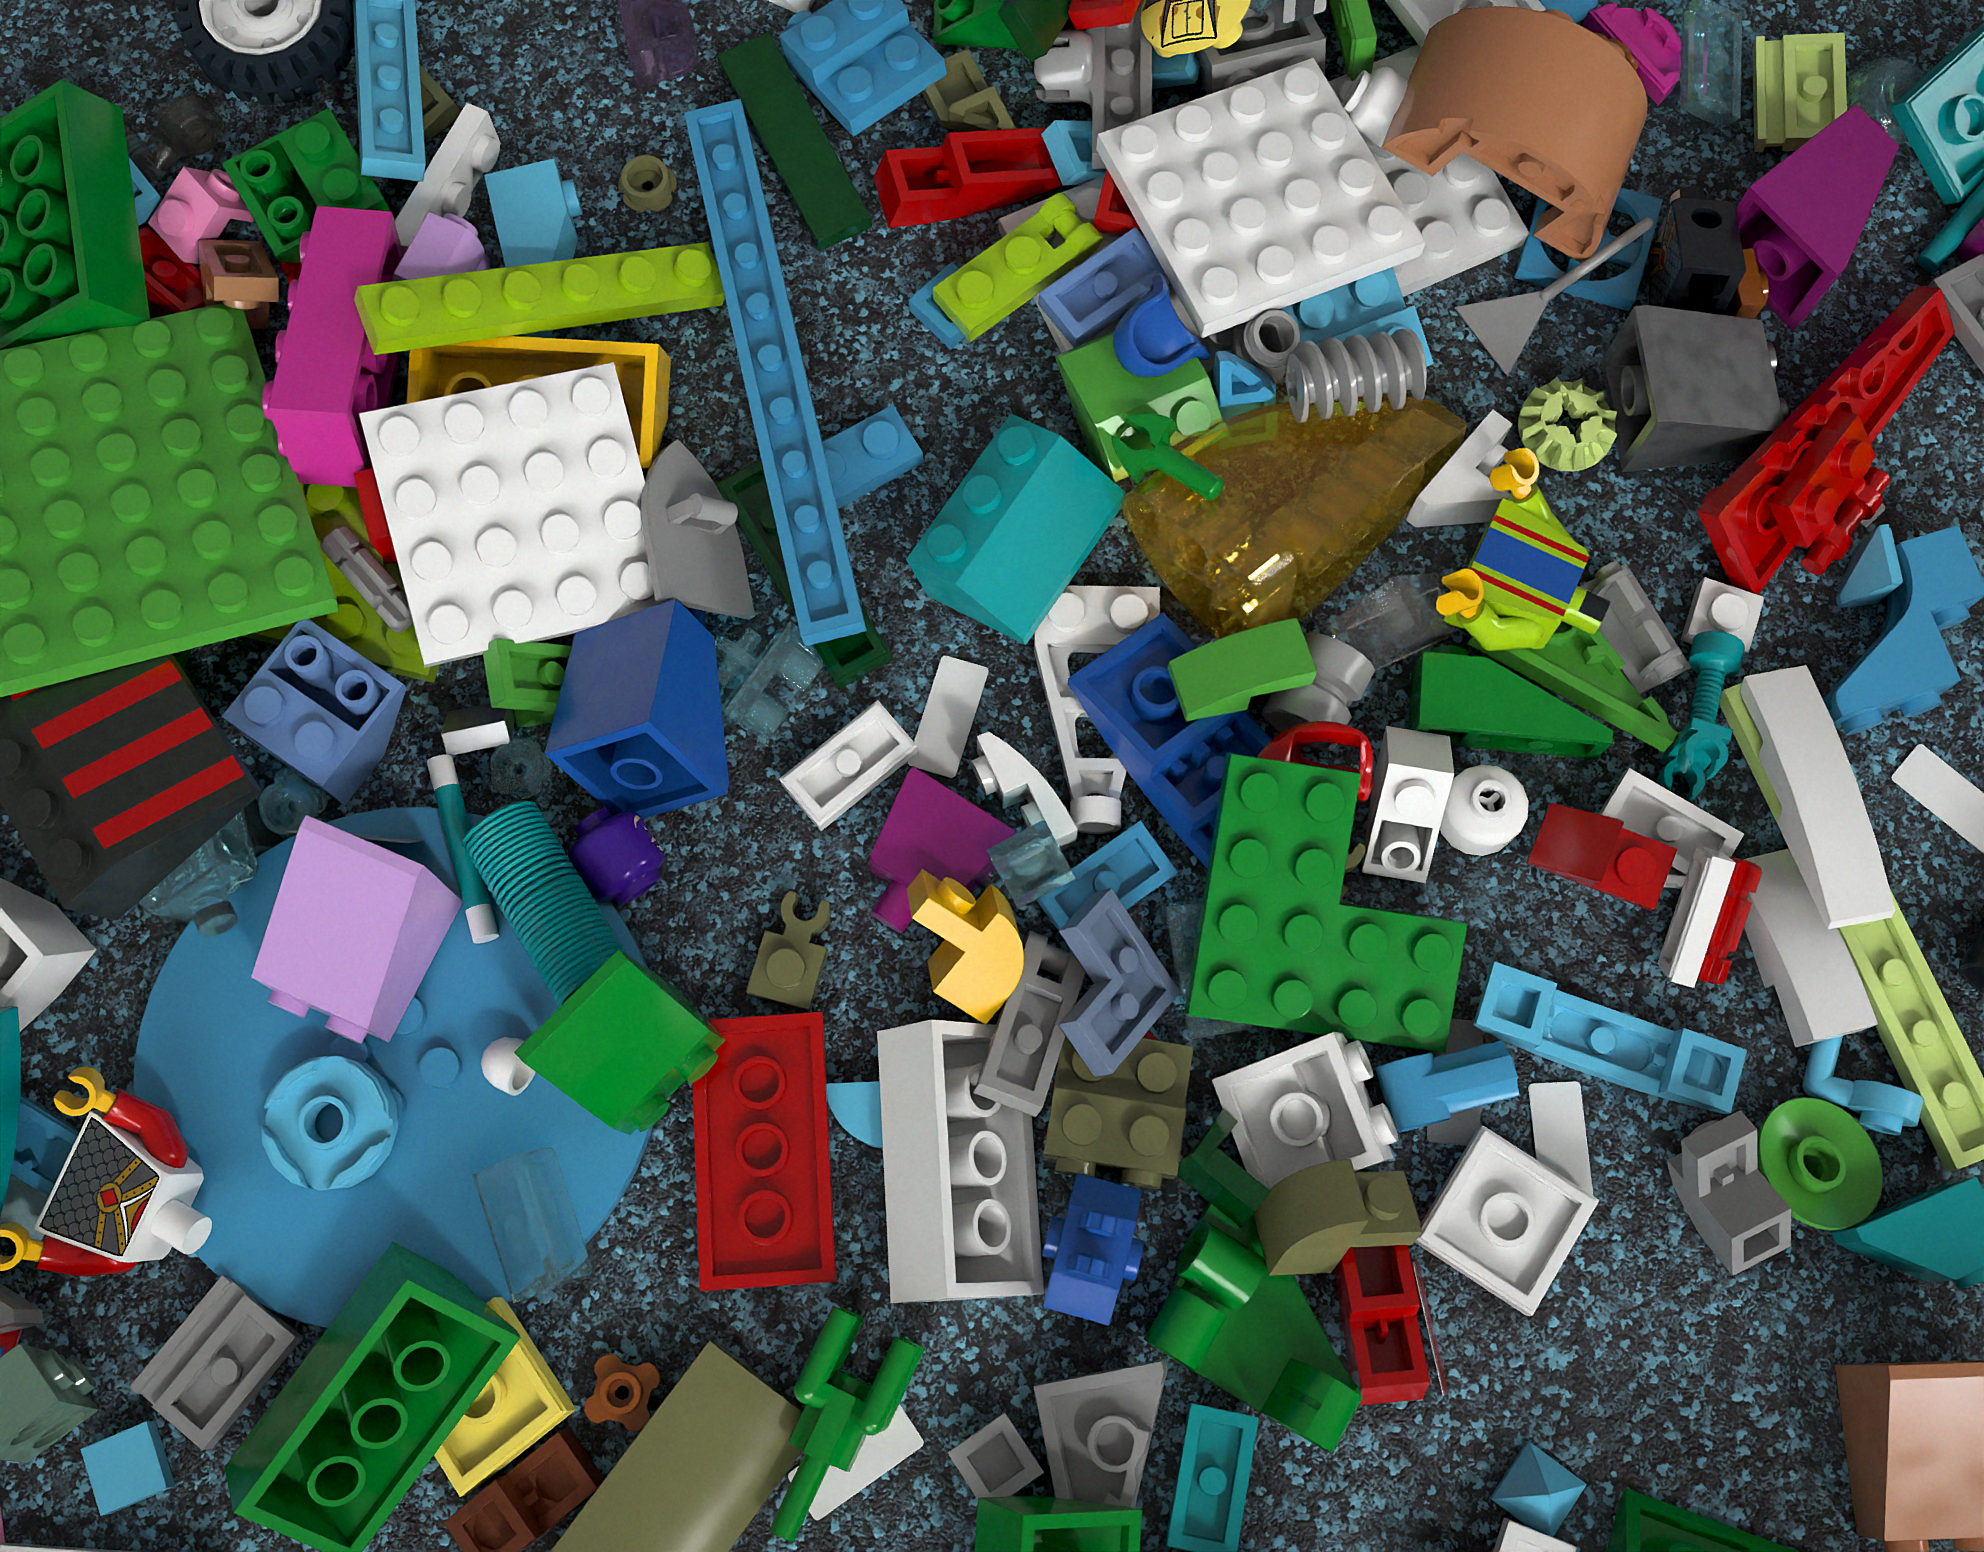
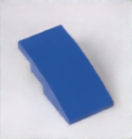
[1067,613,1273,868]

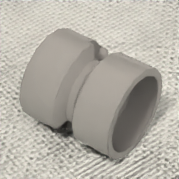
[1261,633,1375,752]

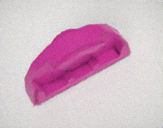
[1583,3,1683,105]

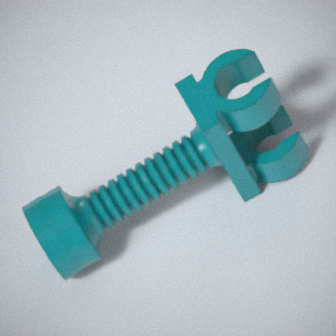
[1656,631,1745,803]

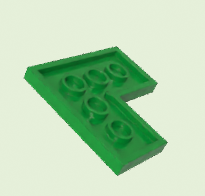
[1184,752,1468,1053]

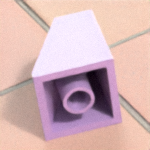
[251,815,463,1044]

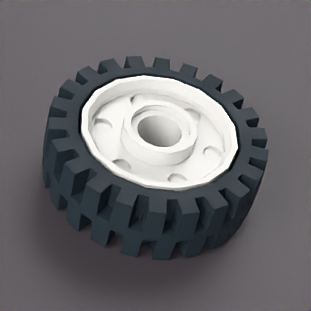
[175,0,355,105]

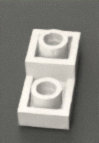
[971,732,1078,855]

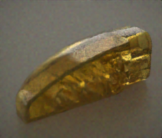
[1121,395,1468,639]

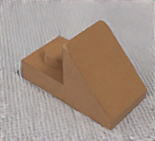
[198,239,279,329]

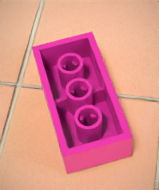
[262,206,404,487]

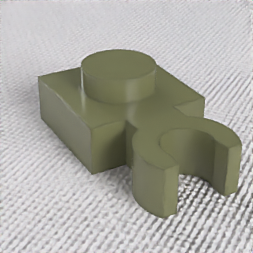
[746,891,832,1013]

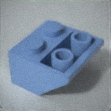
[221,619,406,806]

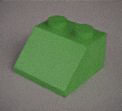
[1055,331,1227,482]

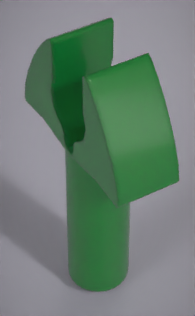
[1112,414,1224,501]

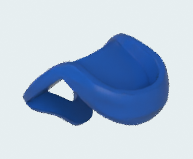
[1113,273,1211,378]

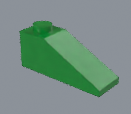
[1408,646,1613,760]

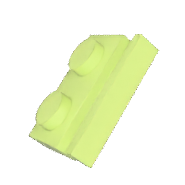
[1752,33,1847,152]

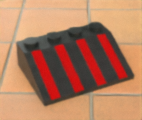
[0,654,262,920]

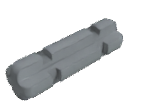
[320,526,413,633]

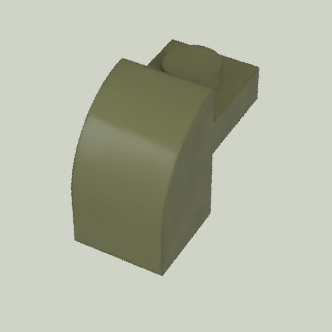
[1253,1159,1423,1276]

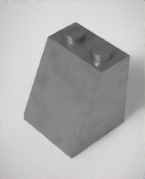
[1601,305,1789,472]

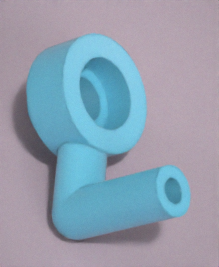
[1802,1036,1924,1135]

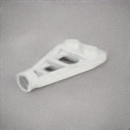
[1034,585,1160,834]

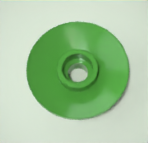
[1757,1097,1883,1230]

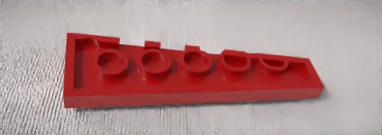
[1697,286,1955,595]

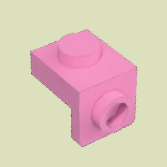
[148,167,254,264]

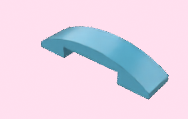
[1473,961,1747,1114]

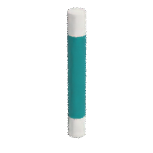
[427,754,499,944]

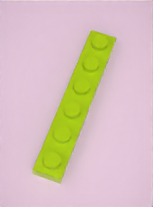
[354,242,725,355]

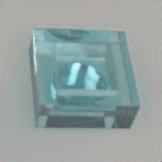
[987,819,1076,908]

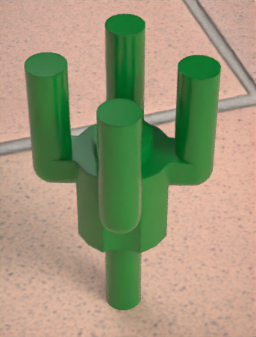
[769,1306,925,1542]

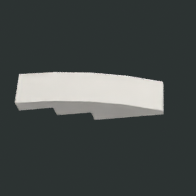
[1740,665,1896,929]

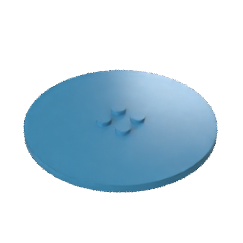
[133,807,653,1328]

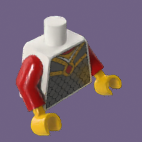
[0,1066,212,1277]

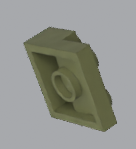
[1043,1035,1194,1189]

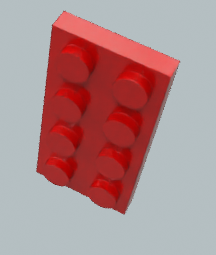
[692,1012,837,1292]

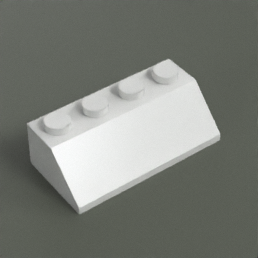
[877,1020,1044,1303]

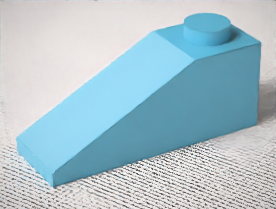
[484,158,583,338]

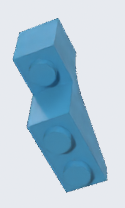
[1823,525,1984,735]

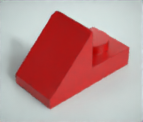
[1526,803,1678,911]

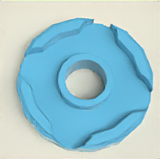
[261,1056,398,1191]

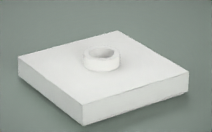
[1415,1126,1599,1316]

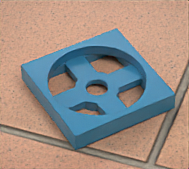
[1514,188,1663,311]

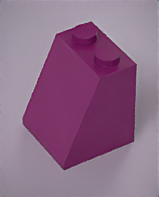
[1735,104,1899,331]

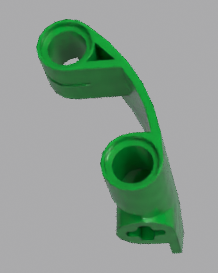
[1144,1202,1363,1454]

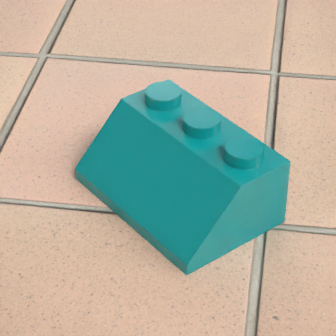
[906,414,1128,645]

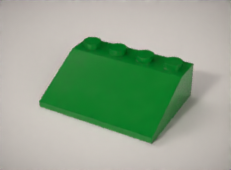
[0,79,150,350]

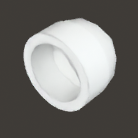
[481,1037,536,1096]

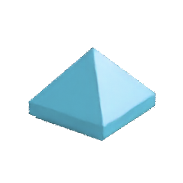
[1489,1441,1587,1537]

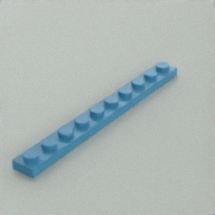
[684,98,867,646]

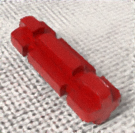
[1697,857,1762,985]

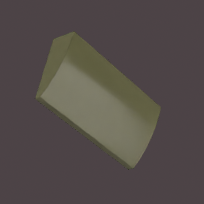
[550,1341,803,1552]

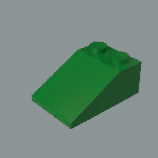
[514,950,726,1135]

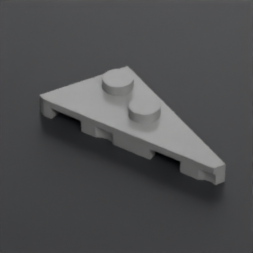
[1033,1359,1168,1507]

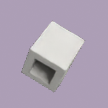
[1362,726,1454,883]

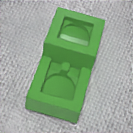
[1168,618,1317,722]

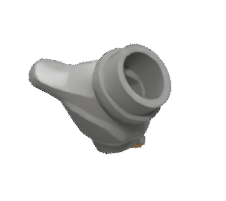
[1232,310,1300,384]

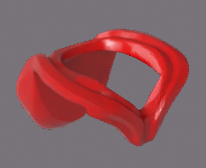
[1257,721,1375,801]

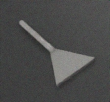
[1454,217,1654,377]

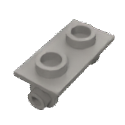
[1579,561,1691,695]

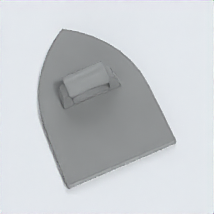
[641,439,755,620]

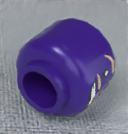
[568,807,665,907]

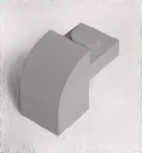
[1667,1110,1791,1276]

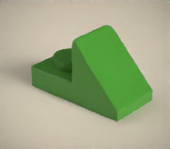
[483,638,572,727]

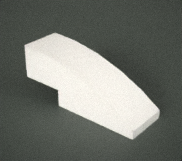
[1743,848,1878,1047]

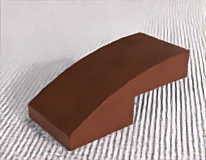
[443,1427,605,1552]

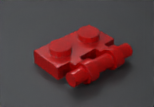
[1768,410,1890,575]

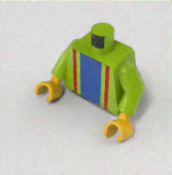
[1436,448,1611,651]

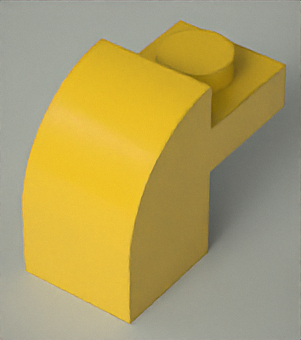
[907,869,1024,1025]

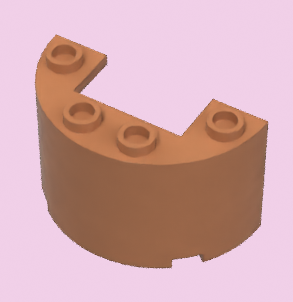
[1381,6,1648,263]

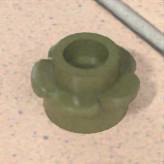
[618,155,677,213]

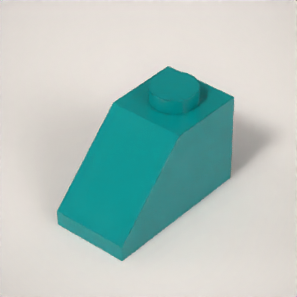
[1831,1177,1984,1289]

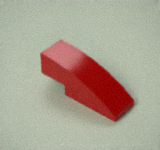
[873,127,1063,228]
[1335,1245,1430,1406]

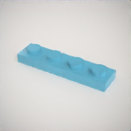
[353,0,426,182]

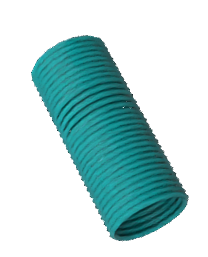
[462,801,629,1007]

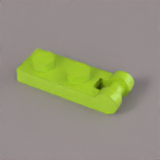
[933,192,1103,343]

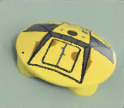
[1140,0,1251,57]

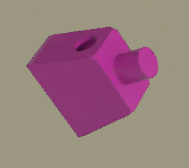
[869,766,1016,933]

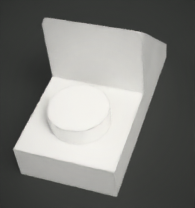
[1406,409,1512,527]

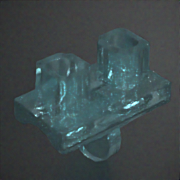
[715,621,823,739]

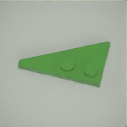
[1468,621,1678,753]

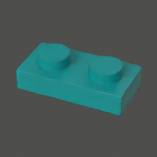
[1165,1403,1259,1552]

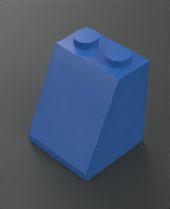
[544,599,729,819]

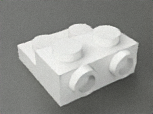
[1212,1032,1398,1190]

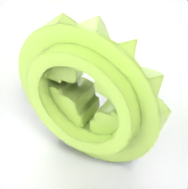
[1518,377,1618,472]

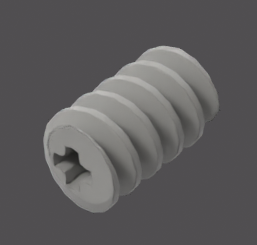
[1285,328,1427,423]

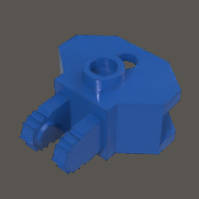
[1042,1173,1145,1326]

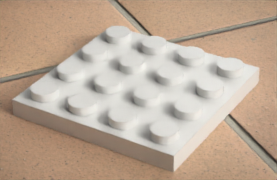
[1096,58,1426,338]
[359,362,663,668]

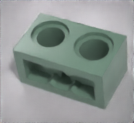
[0,1343,100,1463]

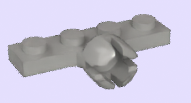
[1034,0,1152,169]

